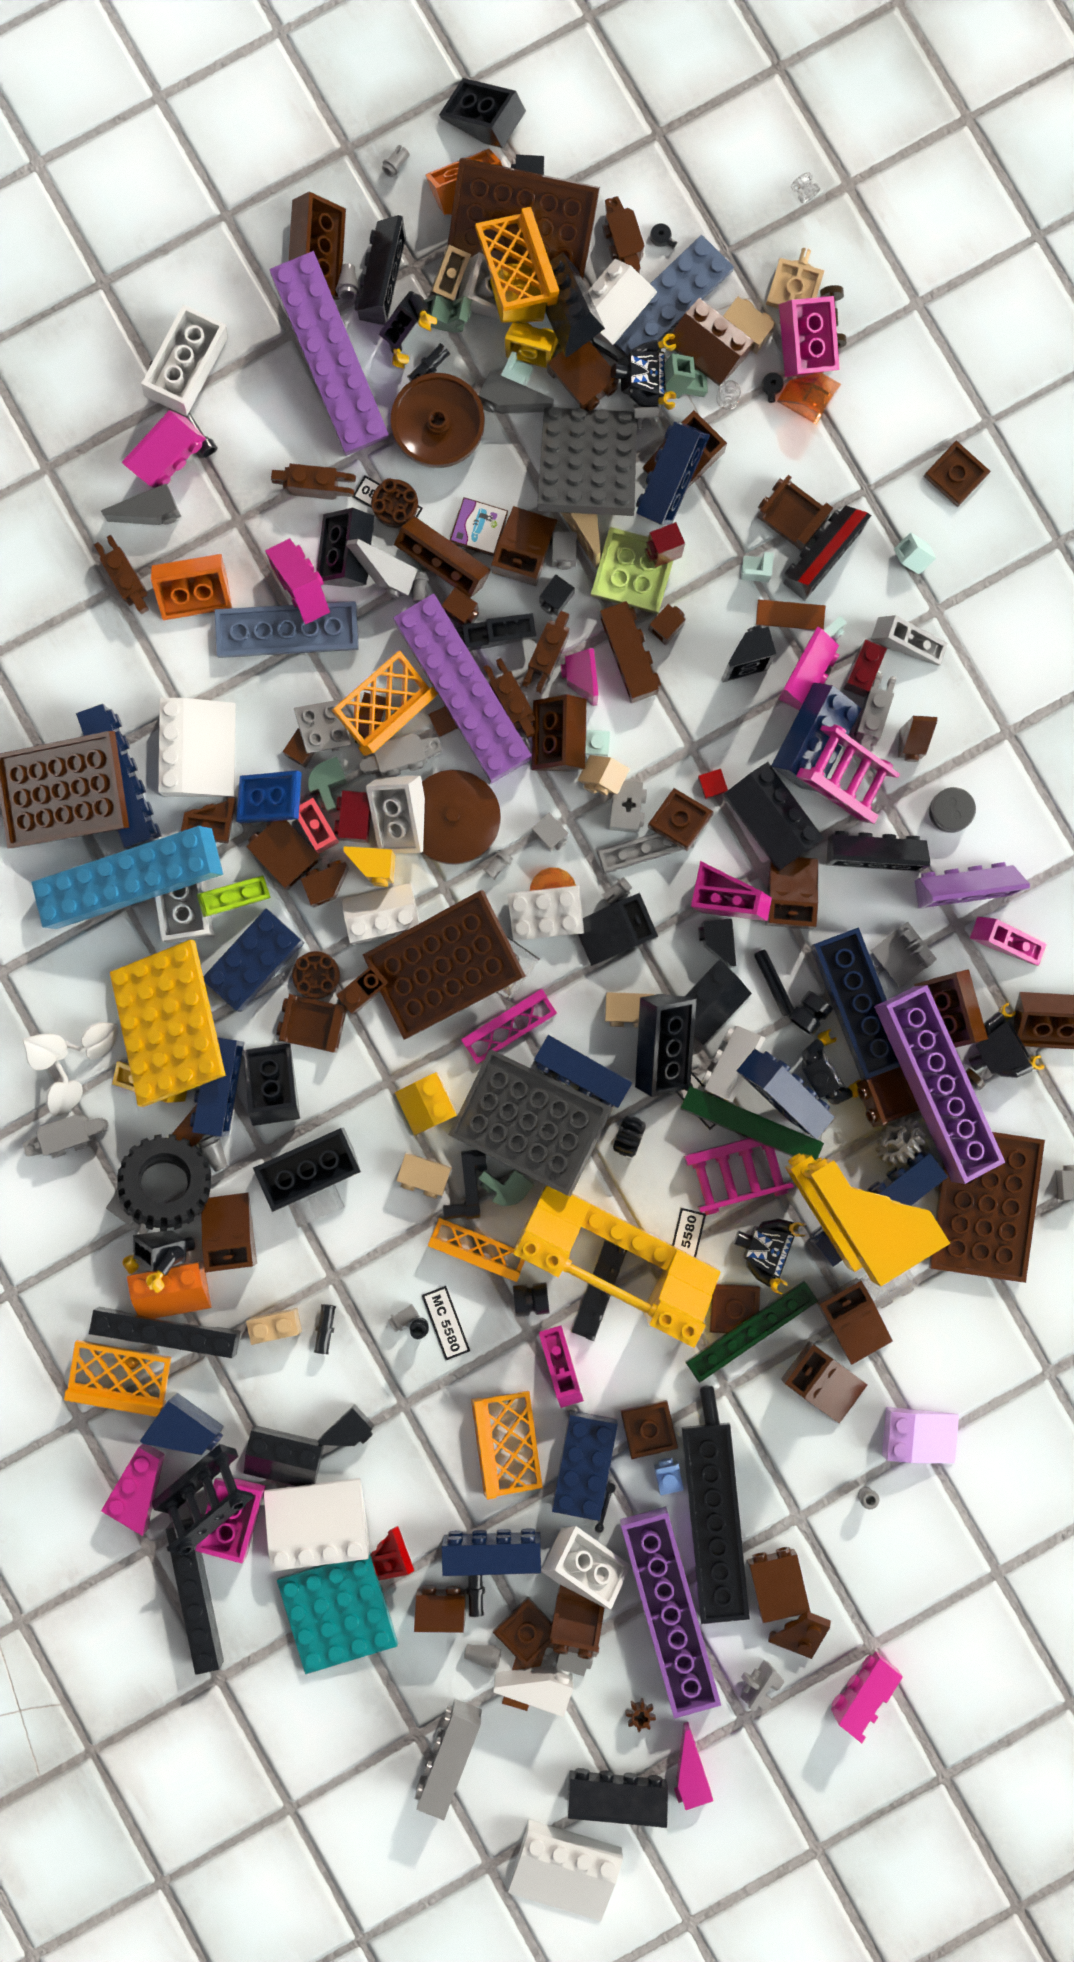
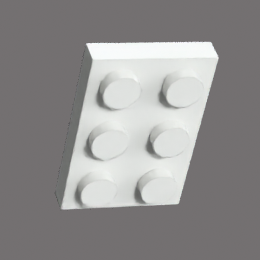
[507,885,584,941]

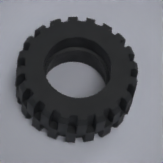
[117,1134,211,1231]

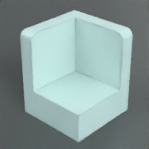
[501,351,533,386]
[894,532,936,574]
[741,552,774,582]

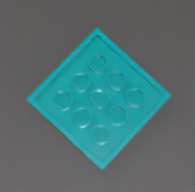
[277,1552,399,1675]

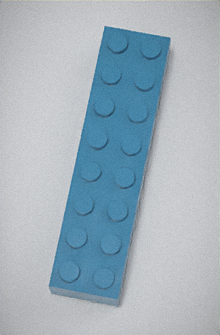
[31,826,224,929]

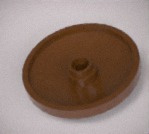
[391,373,485,468]
[422,770,501,865]

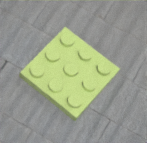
[591,527,673,614]

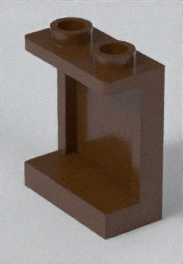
[547,341,619,411]
[757,474,833,551]
[246,820,322,890]
[276,994,347,1053]
[856,1066,920,1127]
[748,1547,811,1623]
[548,1585,605,1660]

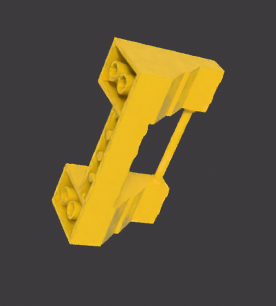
[785,1153,950,1286]
[514,1185,720,1348]

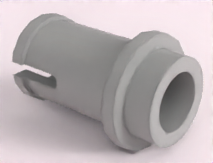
[382,145,410,177]
[412,572,429,603]
[483,849,513,880]
[601,877,632,905]
[388,1304,420,1332]
[858,1487,880,1510]

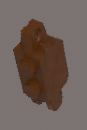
[602,196,645,274]
[271,463,356,500]
[94,535,149,615]
[522,611,570,694]
[483,658,536,739]

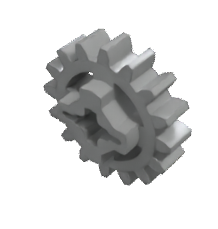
[875,1117,926,1167]

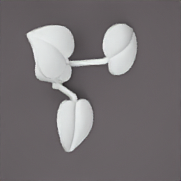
[23,1022,118,1116]

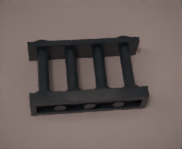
[152,1444,254,1555]

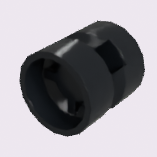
[788,991,833,1036]
[513,1282,550,1317]

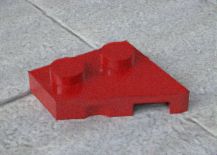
[370,1526,414,1581]

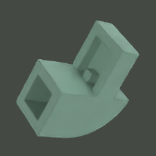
[425,294,472,333]
[664,353,708,399]
[308,757,347,814]
[479,1169,534,1206]

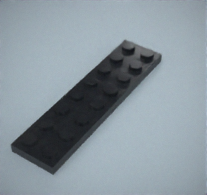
[681,1422,750,1624]

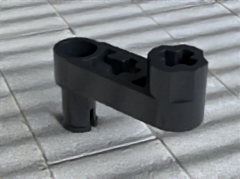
[443,1150,487,1220]

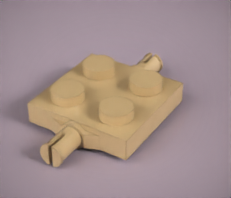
[766,248,825,324]

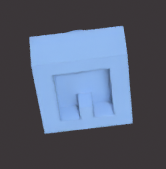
[654,1458,684,1495]

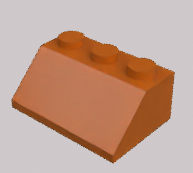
[425,149,502,215]
[151,554,232,620]
[127,1260,212,1319]

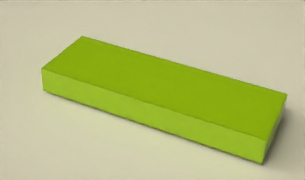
[196,875,271,917]

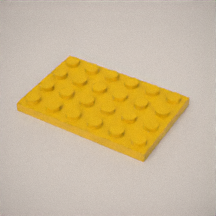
[110,939,226,1107]

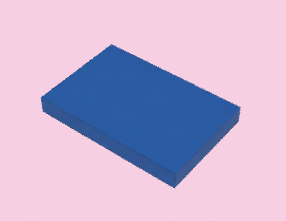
[236,770,302,824]

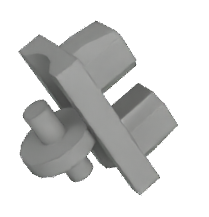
[740,1660,784,1712]

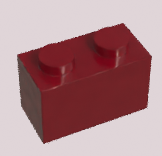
[645,522,685,568]
[843,639,887,698]
[334,790,371,843]

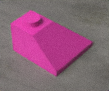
[561,648,599,706]

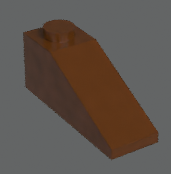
[898,715,938,762]

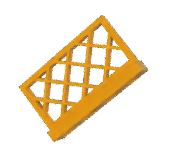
[475,207,559,312]
[332,650,438,756]
[64,1340,172,1417]
[471,1391,543,1500]

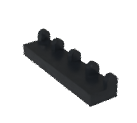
[572,1241,627,1341]

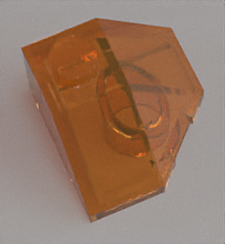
[777,373,841,425]

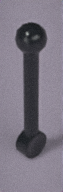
[590,338,624,364]
[595,1483,616,1533]

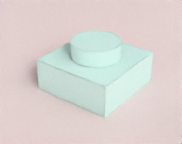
[824,616,846,641]
[585,730,610,756]

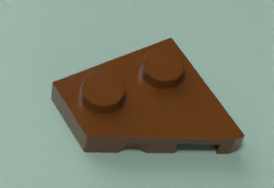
[181,797,236,844]
[768,1612,831,1659]

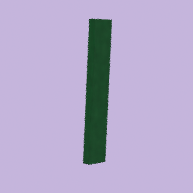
[680,1086,824,1160]
[685,1280,818,1383]

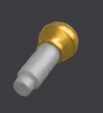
[125,1346,160,1370]

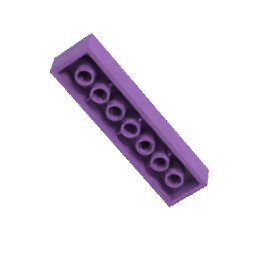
[269,251,389,456]
[393,593,532,784]
[874,985,1005,1184]
[620,1506,721,1719]

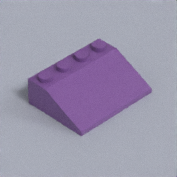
[914,862,1030,909]

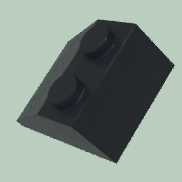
[439,78,526,148]
[243,1043,300,1126]

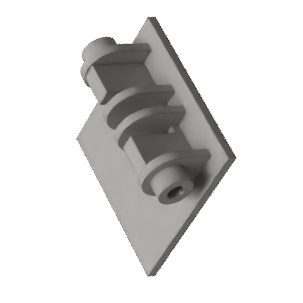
[294,700,351,754]
[870,922,937,988]

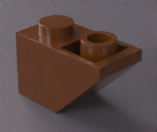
[301,860,349,907]
[336,965,388,1014]

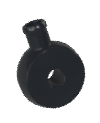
[650,223,677,249]
[762,372,784,403]

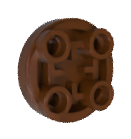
[371,478,418,528]
[292,951,340,999]

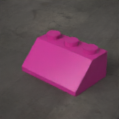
[779,296,840,377]
[122,410,206,488]
[778,626,839,710]
[195,1478,266,1564]

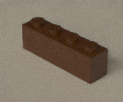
[394,517,491,598]
[599,601,661,703]

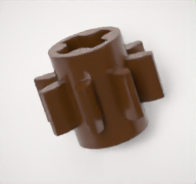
[625,1698,656,1733]

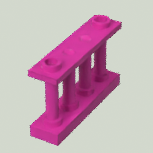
[796,725,900,824]
[684,1138,794,1215]

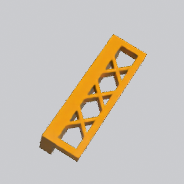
[427,1217,525,1282]

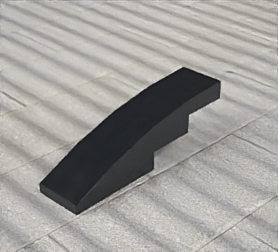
[455,613,536,651]

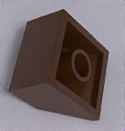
[414,1585,466,1633]

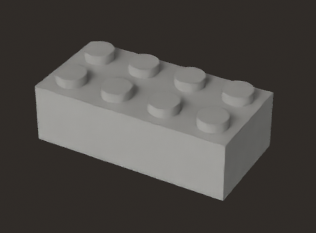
[414,1699,482,1820]

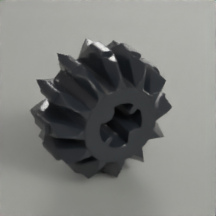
[613,1116,646,1158]

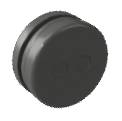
[929,787,976,833]

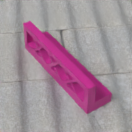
[461,989,557,1064]

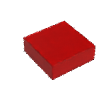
[698,769,728,799]

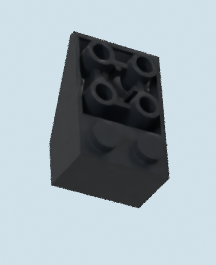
[578,893,659,966]

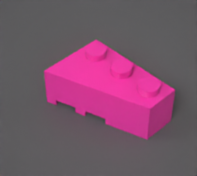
[265,538,330,625]
[691,861,772,921]
[101,1444,165,1536]
[831,1651,903,1744]

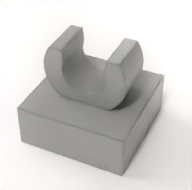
[633,404,658,429]

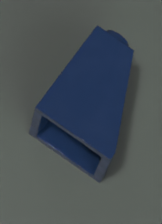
[140,1393,224,1455]

